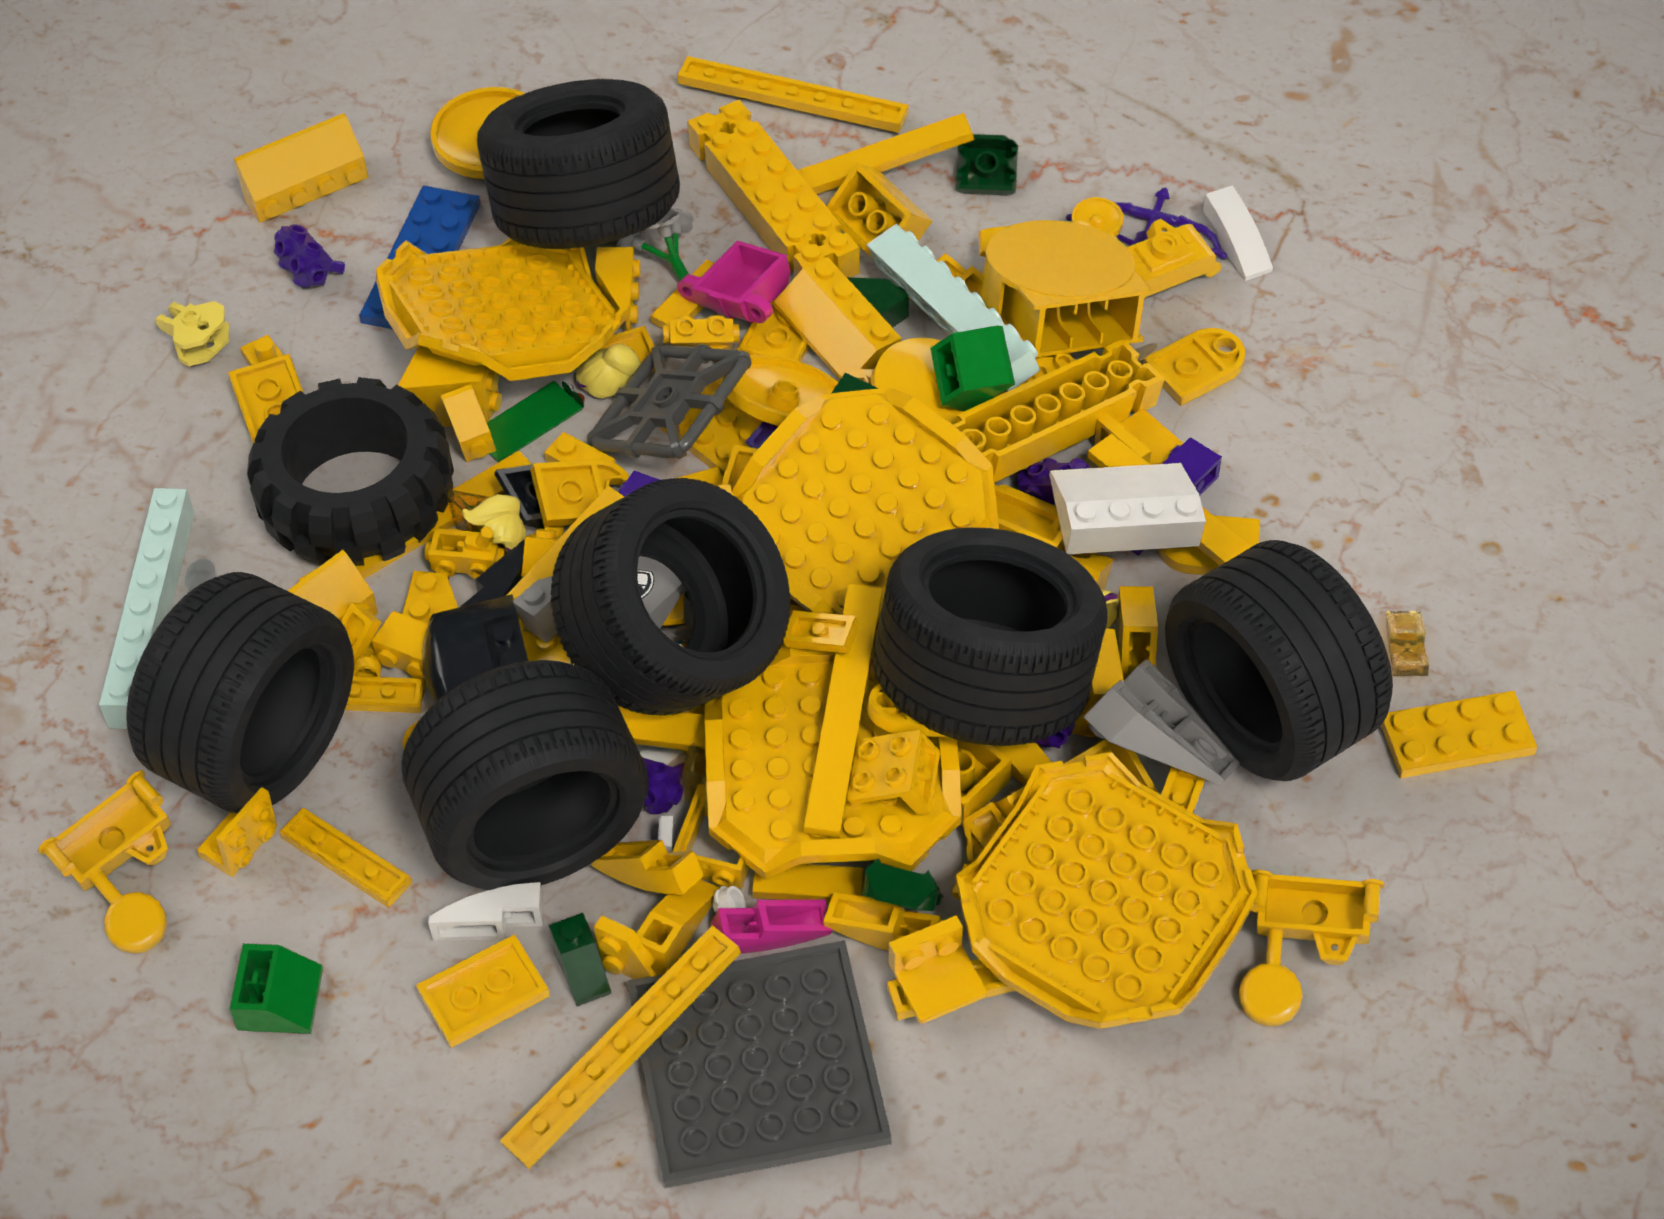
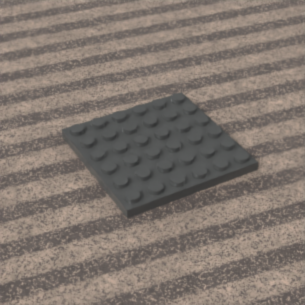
[627,940,892,1188]

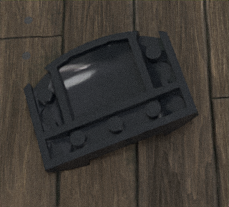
[422,594,528,703]

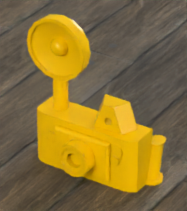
[1071,197,1222,298]
[38,770,171,954]
[1239,870,1385,1027]

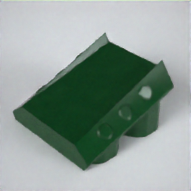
[955,134,1018,196]
[862,858,944,911]

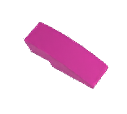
[711,900,833,954]

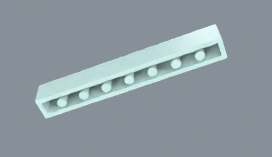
[867,224,1040,391]
[99,488,194,729]

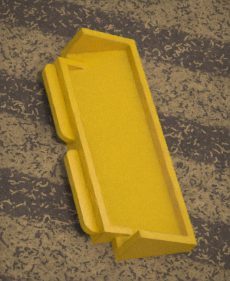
[994,484,1064,549]

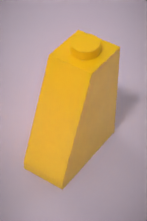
[1118,586,1158,680]

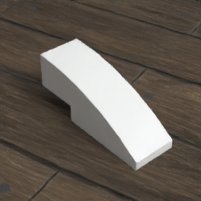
[1203,185,1273,281]
[428,882,544,941]

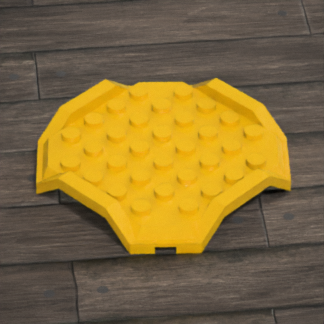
[376,237,630,381]
[732,387,999,638]
[704,644,962,880]
[956,752,1258,1029]

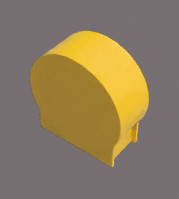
[980,220,1151,358]

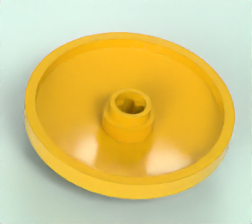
[430,87,524,179]
[871,338,997,425]
[721,355,838,426]

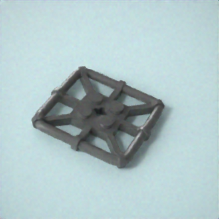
[587,344,752,459]

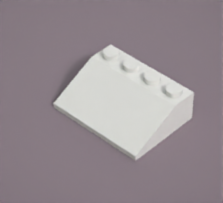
[1049,463,1206,554]

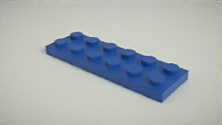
[359,185,481,329]

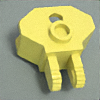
[155,301,230,366]

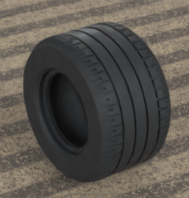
[477,79,680,249]
[551,478,790,715]
[873,527,1108,746]
[1165,540,1393,782]
[126,572,354,813]
[401,660,649,890]

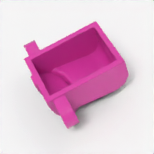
[677,240,791,324]

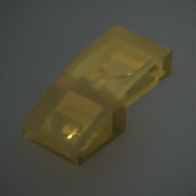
[1386,611,1430,676]

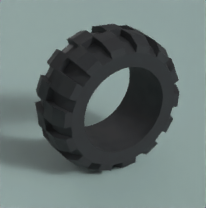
[247,377,454,566]

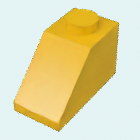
[441,384,497,462]

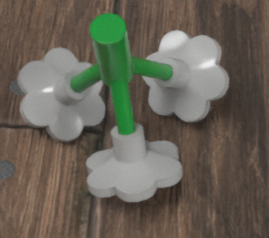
[617,208,693,282]

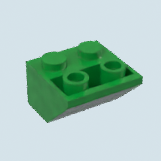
[930,325,1015,411]
[229,943,323,1034]

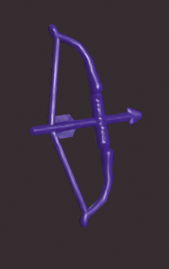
[1066,187,1227,260]

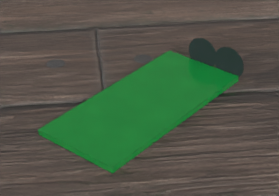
[487,380,585,462]

